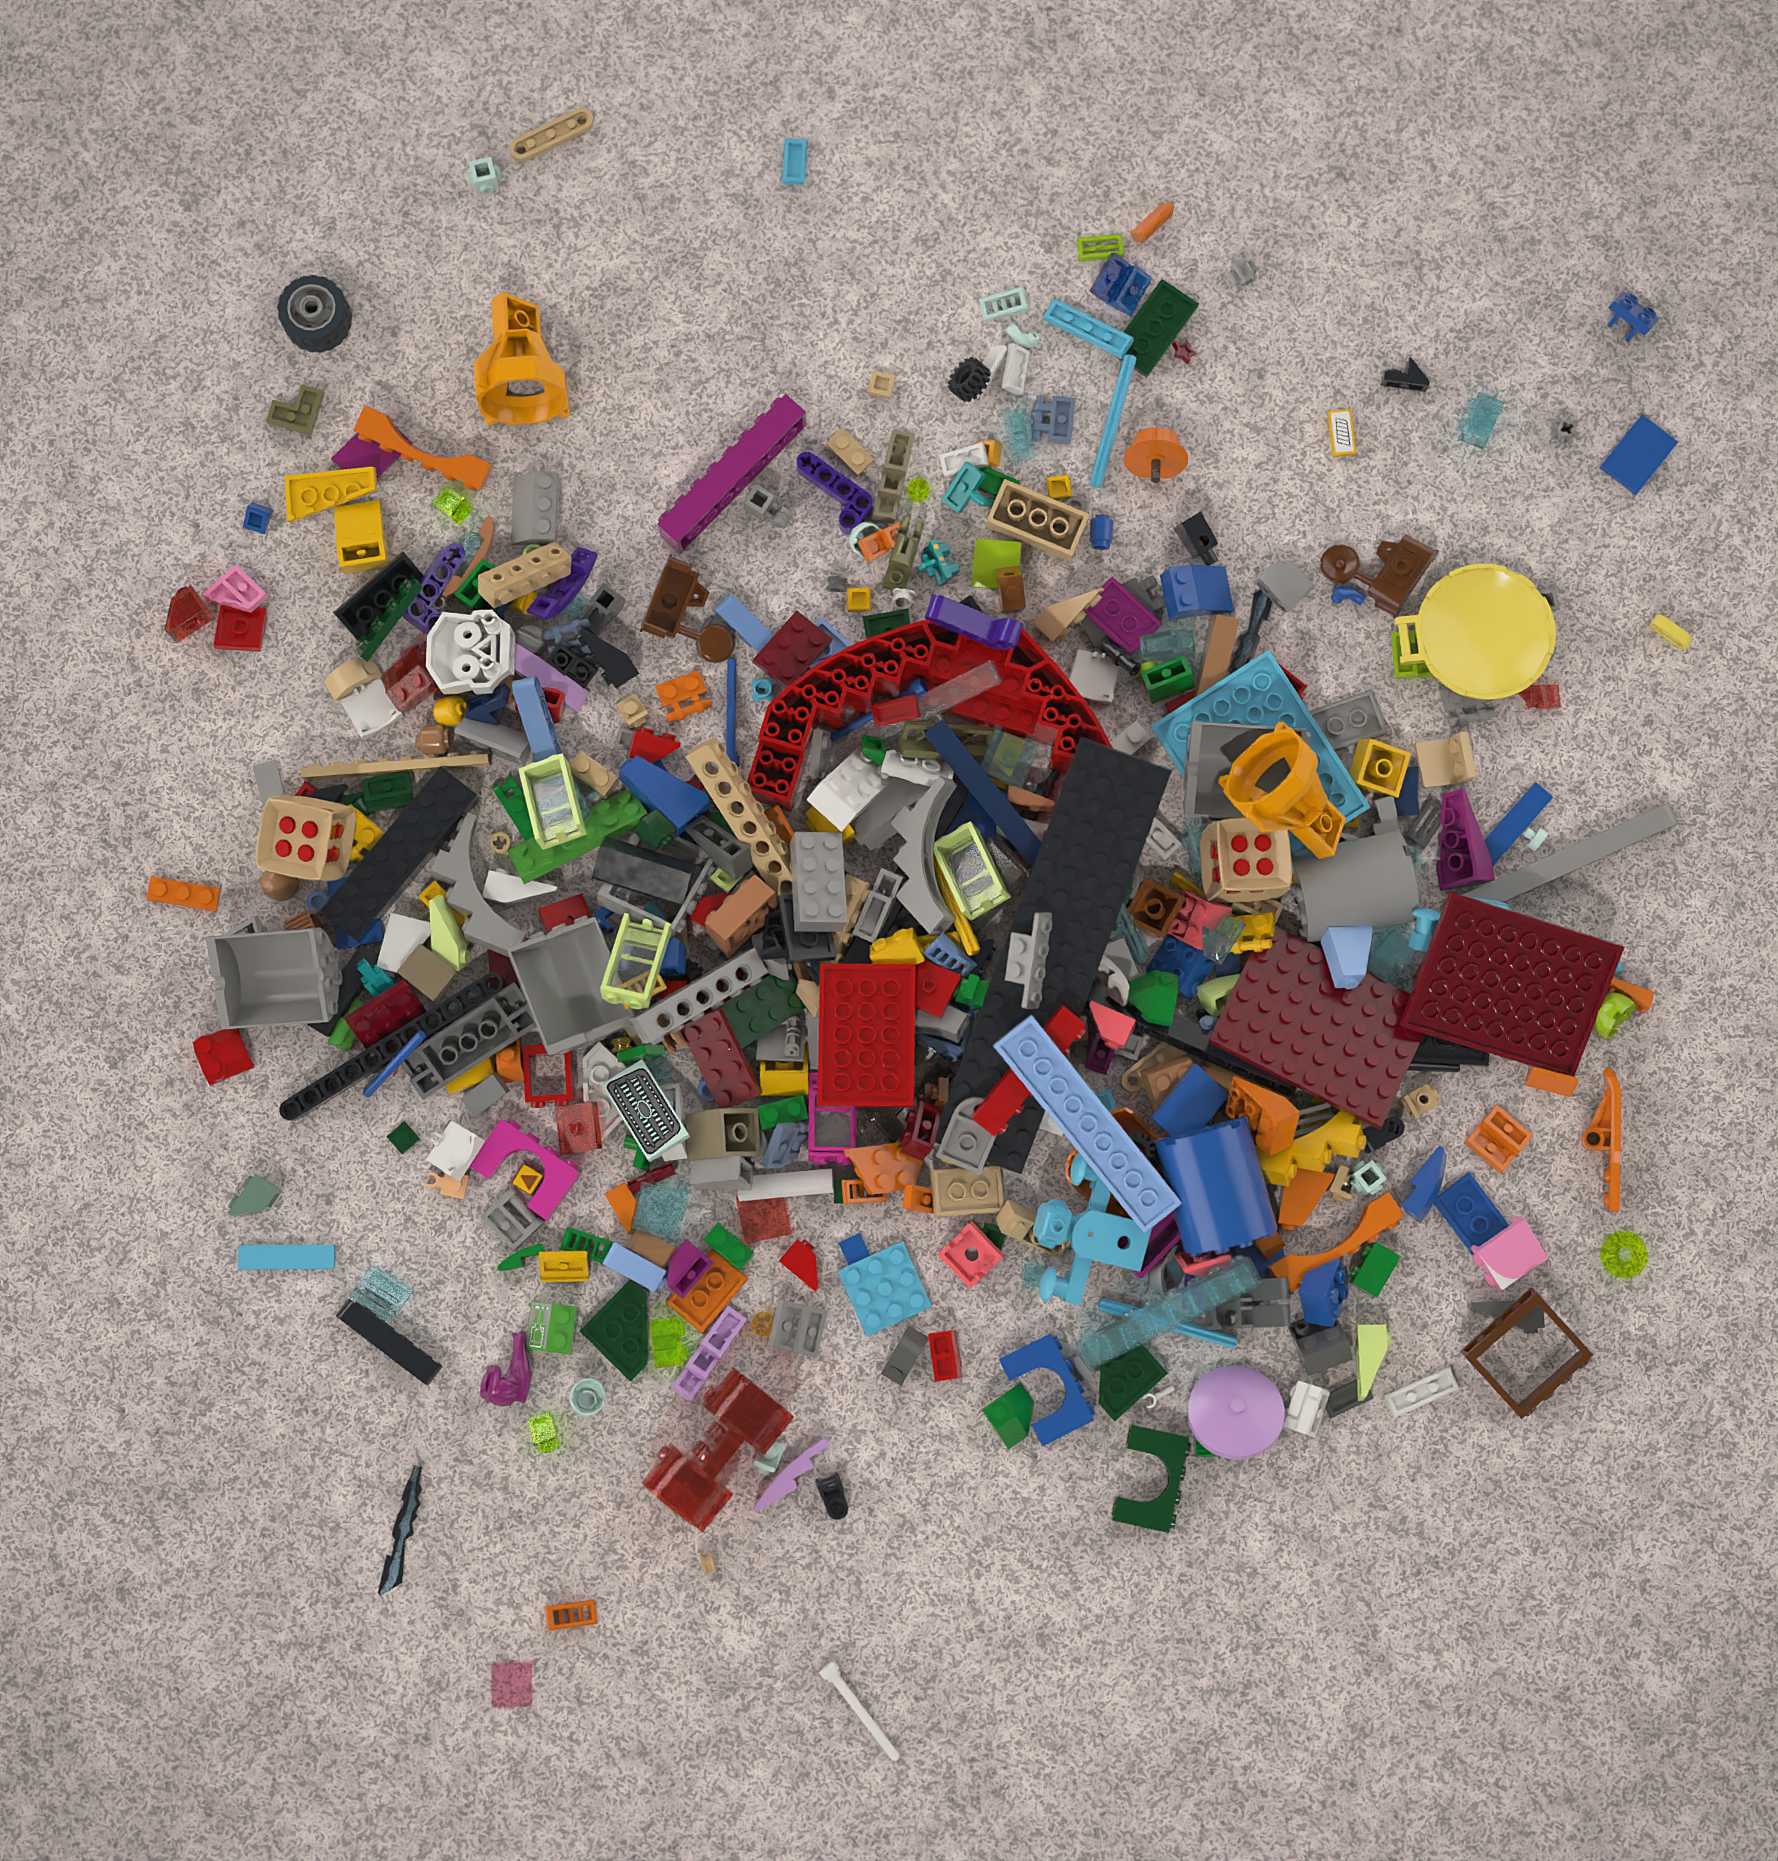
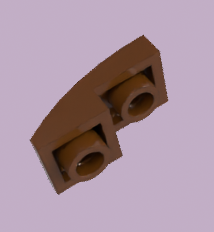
[916,1078,948,1108]

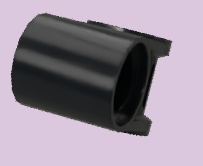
[1362,1117,1405,1154]
[815,1471,849,1520]

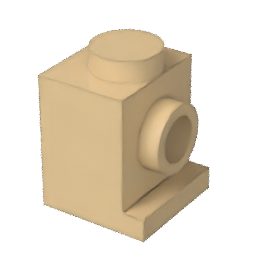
[1400,1084,1440,1119]

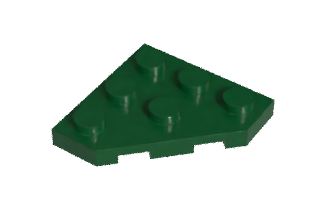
[580,1279,648,1382]
[1098,1319,1168,1422]

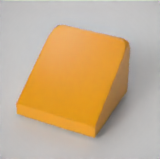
[975,440,1002,466]

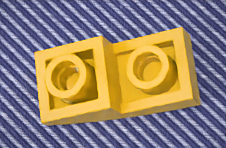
[446,1056,495,1094]

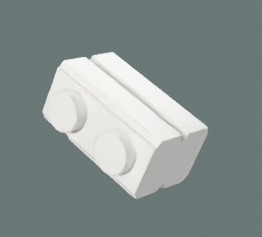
[1283,1381,1330,1438]

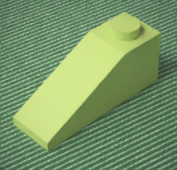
[429,895,470,971]
[1197,974,1240,1017]
[1354,1325,1391,1401]

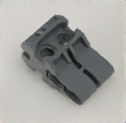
[1203,1277,1291,1330]

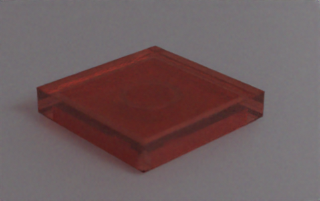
[736,1197,792,1244]

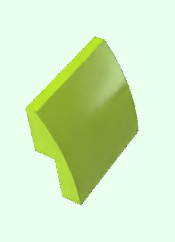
[971,538,1022,589]
[1391,630,1435,679]

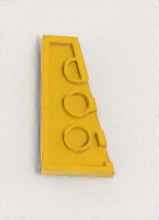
[284,467,377,523]

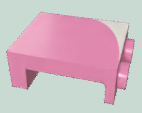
[1470,1215,1549,1290]

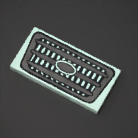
[602,1059,690,1162]

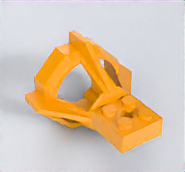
[474,292,570,426]
[1218,721,1346,859]

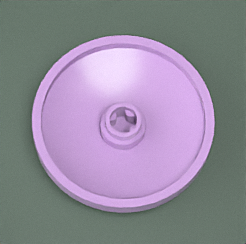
[1187,1366,1285,1460]

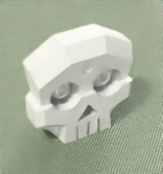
[426,610,515,694]

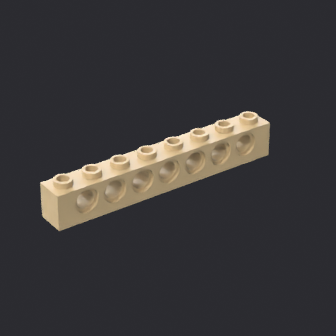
[685,736,793,899]

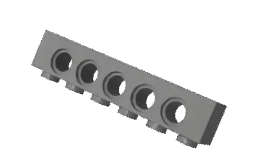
[630,948,768,1045]

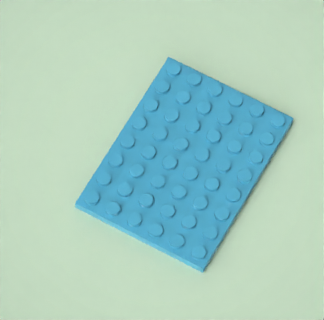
[1150,650,1370,853]

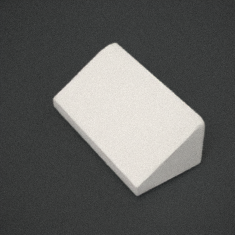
[981,345,1007,392]

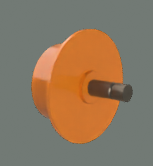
[1124,427,1188,483]

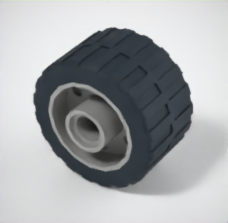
[277,275,352,353]

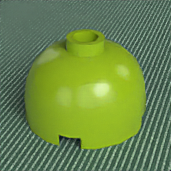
[1593,993,1636,1040]

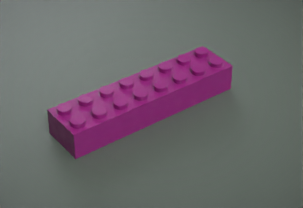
[657,394,807,554]

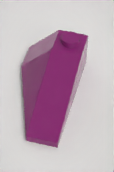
[1436,788,1495,891]

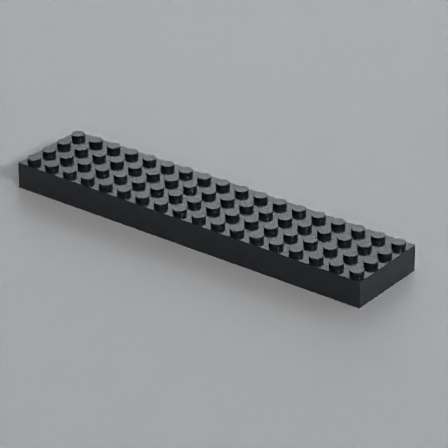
[935,736,1172,1174]

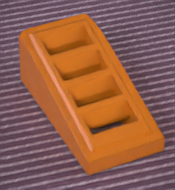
[1608,978,1655,1014]
[842,1179,887,1204]
[544,1599,597,1631]

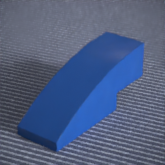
[1402,1146,1447,1223]

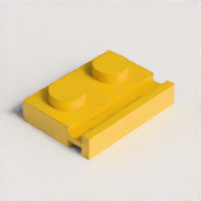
[538,1251,589,1282]

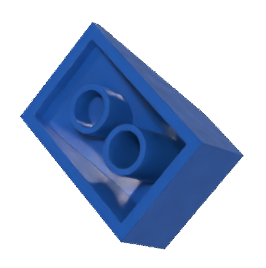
[1160,565,1234,620]

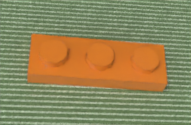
[146,876,221,912]

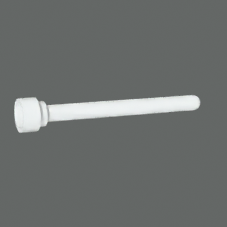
[819,1660,900,1761]

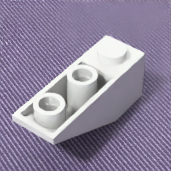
[482,868,559,906]

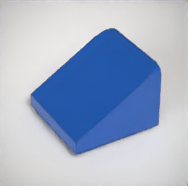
[243,502,274,534]

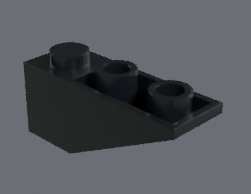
[576,626,639,688]

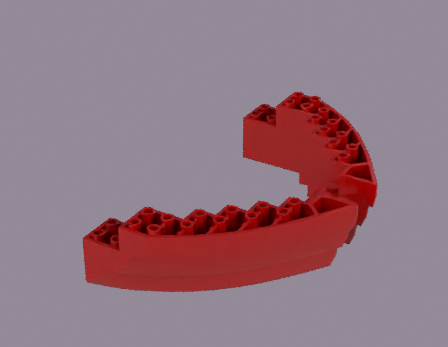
[747,620,1113,812]

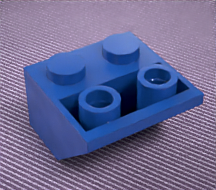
[1298,1259,1349,1327]

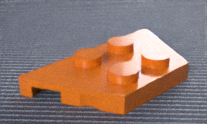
[844,1142,923,1194]

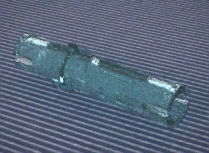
[1115,902,1150,965]

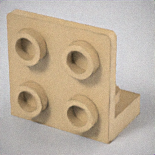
[1414,732,1477,788]

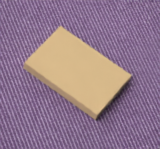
[930,1165,1004,1218]

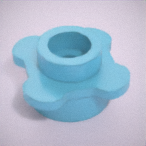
[751,678,775,702]

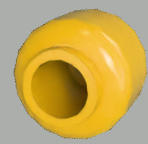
[433,695,466,727]

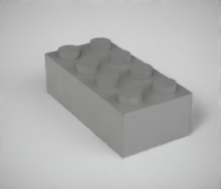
[790,832,847,932]

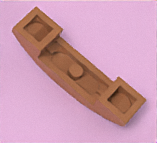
[442,515,495,601]

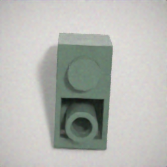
[227,1174,282,1217]

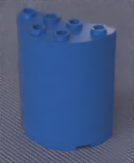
[1154,1116,1277,1257]

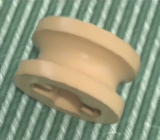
[489,832,511,854]
[700,1552,717,1576]

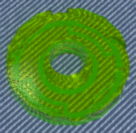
[1600,1231,1648,1278]

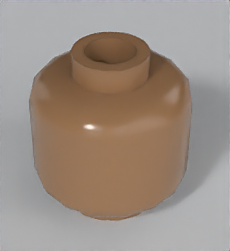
[415,724,451,755]

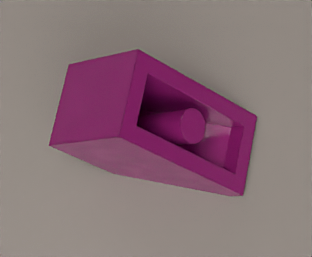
[1085,1029,1115,1075]
[667,1239,714,1299]

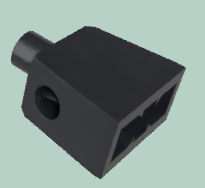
[1174,511,1219,566]

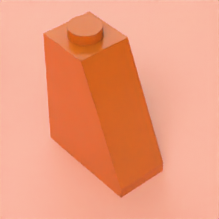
[1276,1168,1334,1231]

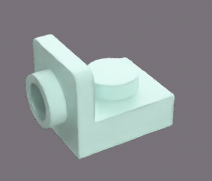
[752,1437,786,1475]

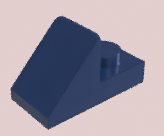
[464,683,511,725]

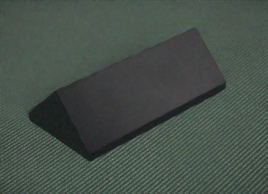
[333,551,428,641]
[592,836,696,906]

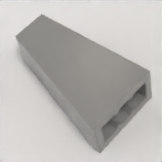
[852,777,930,851]

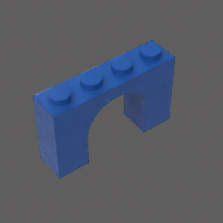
[998,1333,1096,1446]

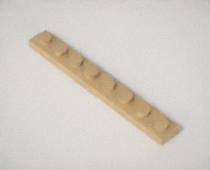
[300,751,491,781]

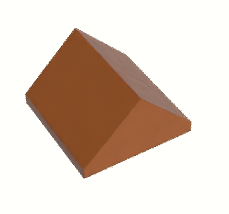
[1122,878,1186,939]

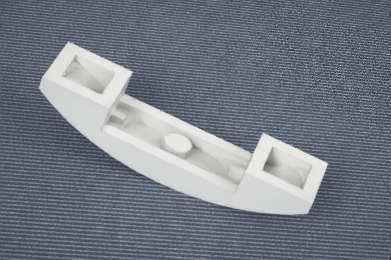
[1095,955,1129,1006]

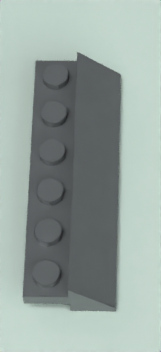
[401,981,536,1100]

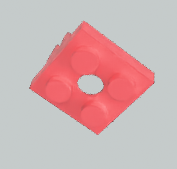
[937,1221,1005,1289]

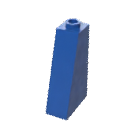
[619,756,713,837]

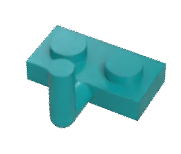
[941,461,995,513]

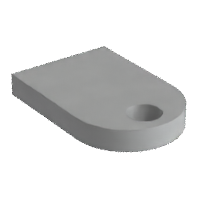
[936,1097,997,1175]

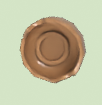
[260,871,300,901]

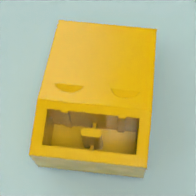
[334,500,389,574]

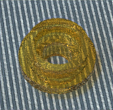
[751,1312,774,1336]

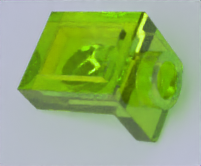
[431,486,473,525]
[527,1411,561,1453]

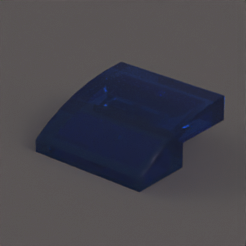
[1089,253,1153,316]

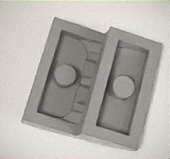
[768,1299,827,1358]

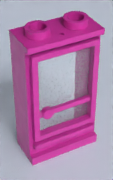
[808,1072,857,1165]

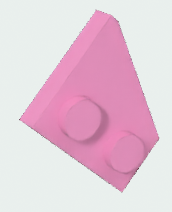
[203,565,268,613]

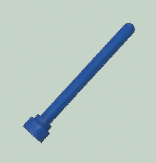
[726,657,740,767]
[830,677,929,742]

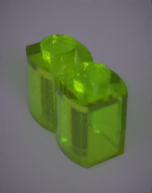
[650,1317,688,1368]

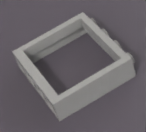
[597,827,718,938]

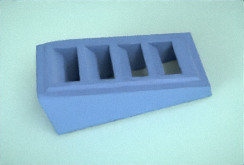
[923,932,977,978]

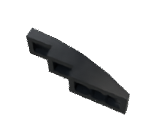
[307,944,379,1037]

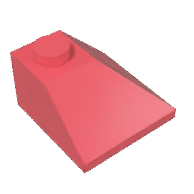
[1090,1001,1135,1050]
[1174,1251,1232,1281]

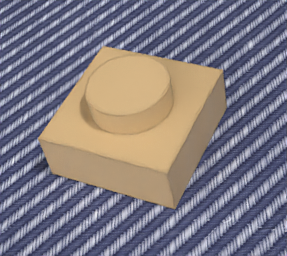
[868,370,896,400]

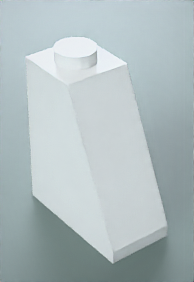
[377,913,431,978]

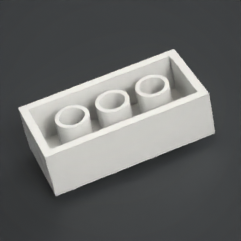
[807,745,895,831]

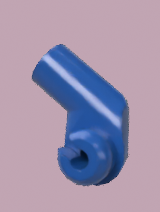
[1331,586,1367,606]

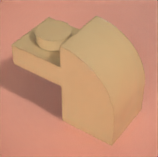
[324,657,383,701]

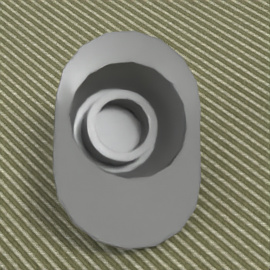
[511,617,552,657]
[1146,1245,1185,1299]

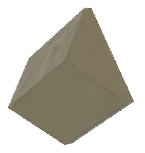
[397,943,457,1004]

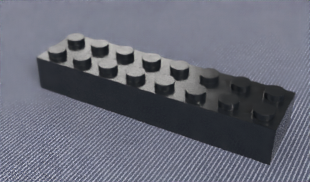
[320,766,480,943]

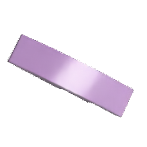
[514,643,590,712]
[671,1306,747,1402]
[754,1437,830,1512]

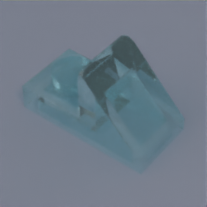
[1202,914,1246,965]

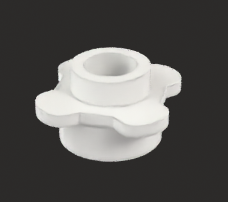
[891,588,916,610]

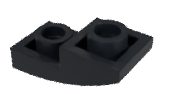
[546,643,599,689]

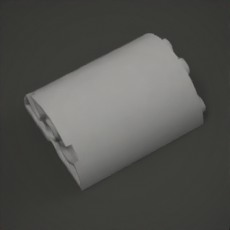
[1183,721,1310,819]
[1290,831,1419,943]
[506,916,634,1057]
[205,928,342,1029]

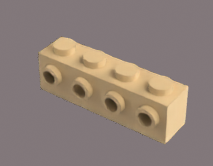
[478,541,571,608]
[819,874,874,964]

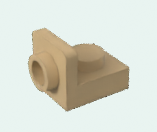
[615,693,650,729]
[1326,1164,1353,1203]

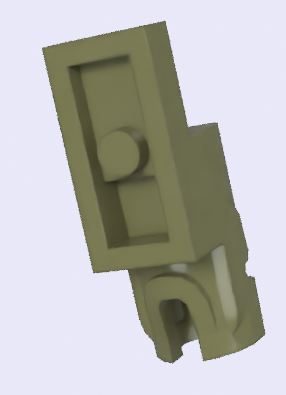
[882,516,925,591]

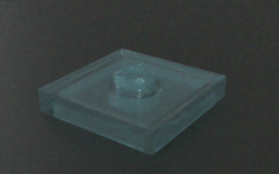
[980,729,1039,789]
[632,1181,689,1238]

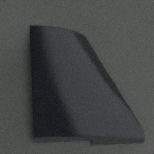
[760,910,787,960]

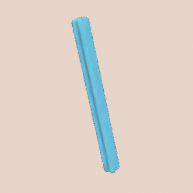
[1090,354,1136,488]
[1098,1297,1238,1348]

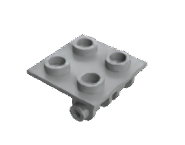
[756,1015,806,1061]

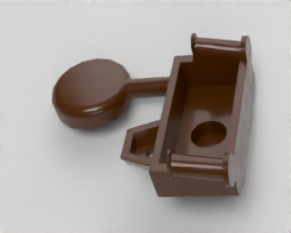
[1320,534,1439,618]
[639,554,735,664]

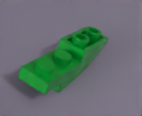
[953,974,989,1010]

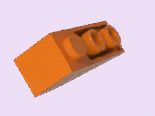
[496,1037,524,1083]

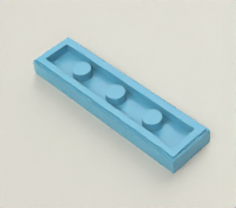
[1043,299,1134,359]
[238,1245,335,1270]

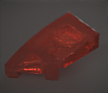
[1515,685,1561,709]

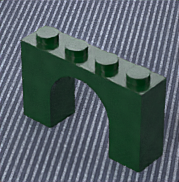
[1111,1425,1191,1533]

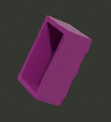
[1117,1211,1181,1279]

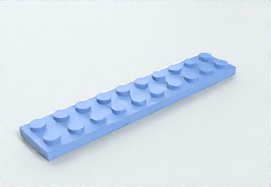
[993,1015,1182,1233]

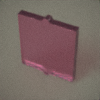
[491,1660,532,1709]

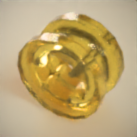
[611,1037,633,1053]

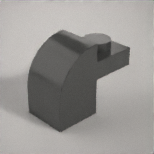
[581,583,625,636]
[881,1325,928,1386]

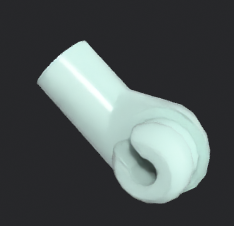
[1006,323,1039,348]

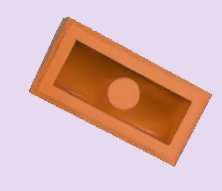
[1130,203,1174,244]
[1525,1067,1579,1097]

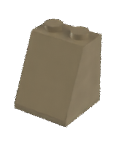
[685,1108,761,1161]

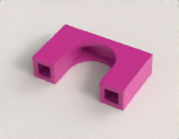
[470,1118,581,1221]

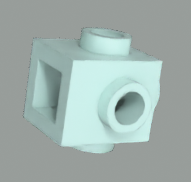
[467,157,501,194]
[1350,1160,1386,1195]

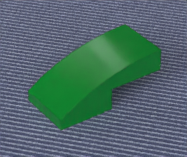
[862,734,898,766]
[497,1243,546,1272]

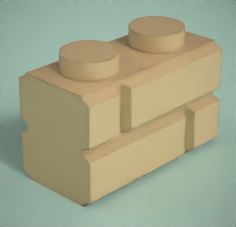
[570,751,620,800]

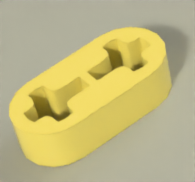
[1650,614,1693,650]

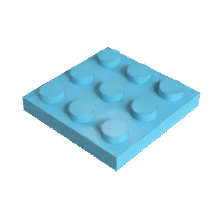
[837,1241,932,1336]

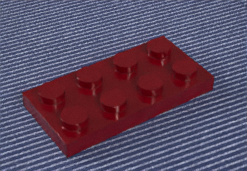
[681,1008,762,1109]

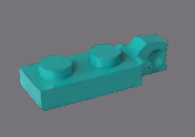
[356,958,397,997]

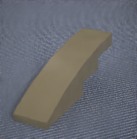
[872,429,915,524]

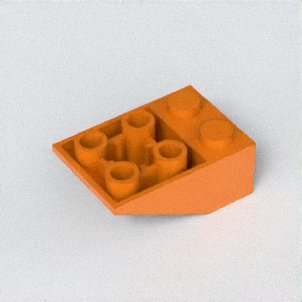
[1225,1076,1300,1156]

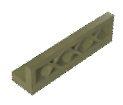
[898,720,995,763]

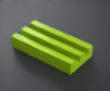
[1076,234,1124,262]

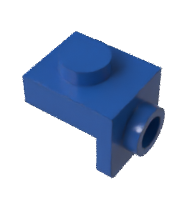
[595,895,620,933]

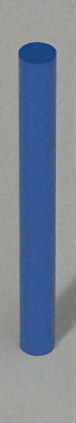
[363,1031,426,1098]

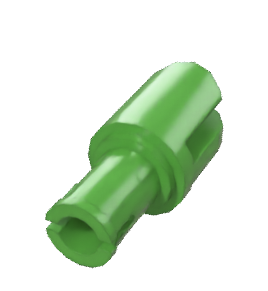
[328,998,366,1052]

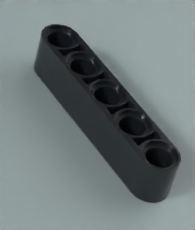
[335,1296,443,1386]

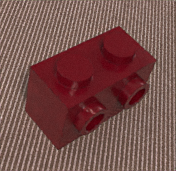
[900,1101,942,1161]

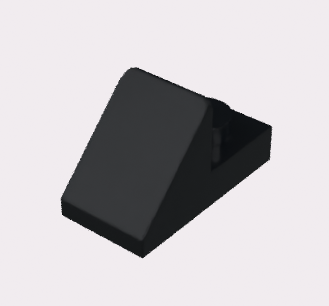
[1380,357,1430,392]

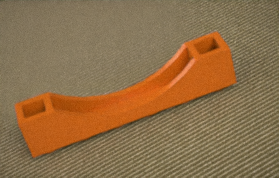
[353,405,494,492]
[1266,1192,1404,1294]

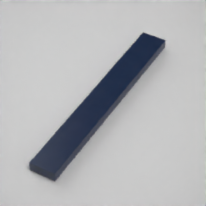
[924,719,1042,868]

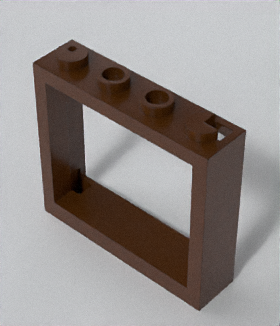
[1460,1287,1593,1419]

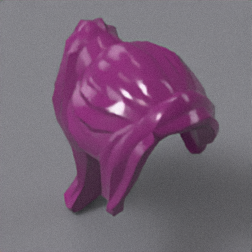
[480,1330,531,1407]

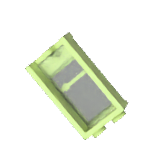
[519,753,587,850]
[933,821,1011,921]
[600,913,672,1009]

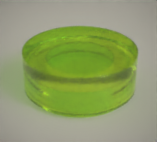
[907,478,930,502]

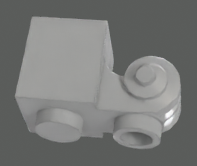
[743,484,793,529]

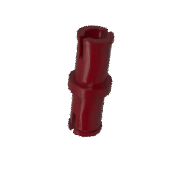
[627,1161,676,1195]

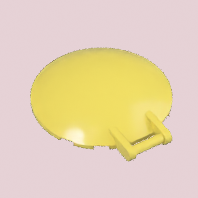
[1395,564,1556,700]

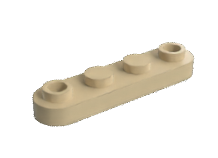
[509,108,594,162]
[1121,1042,1187,1093]

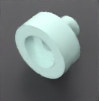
[1523,827,1548,851]

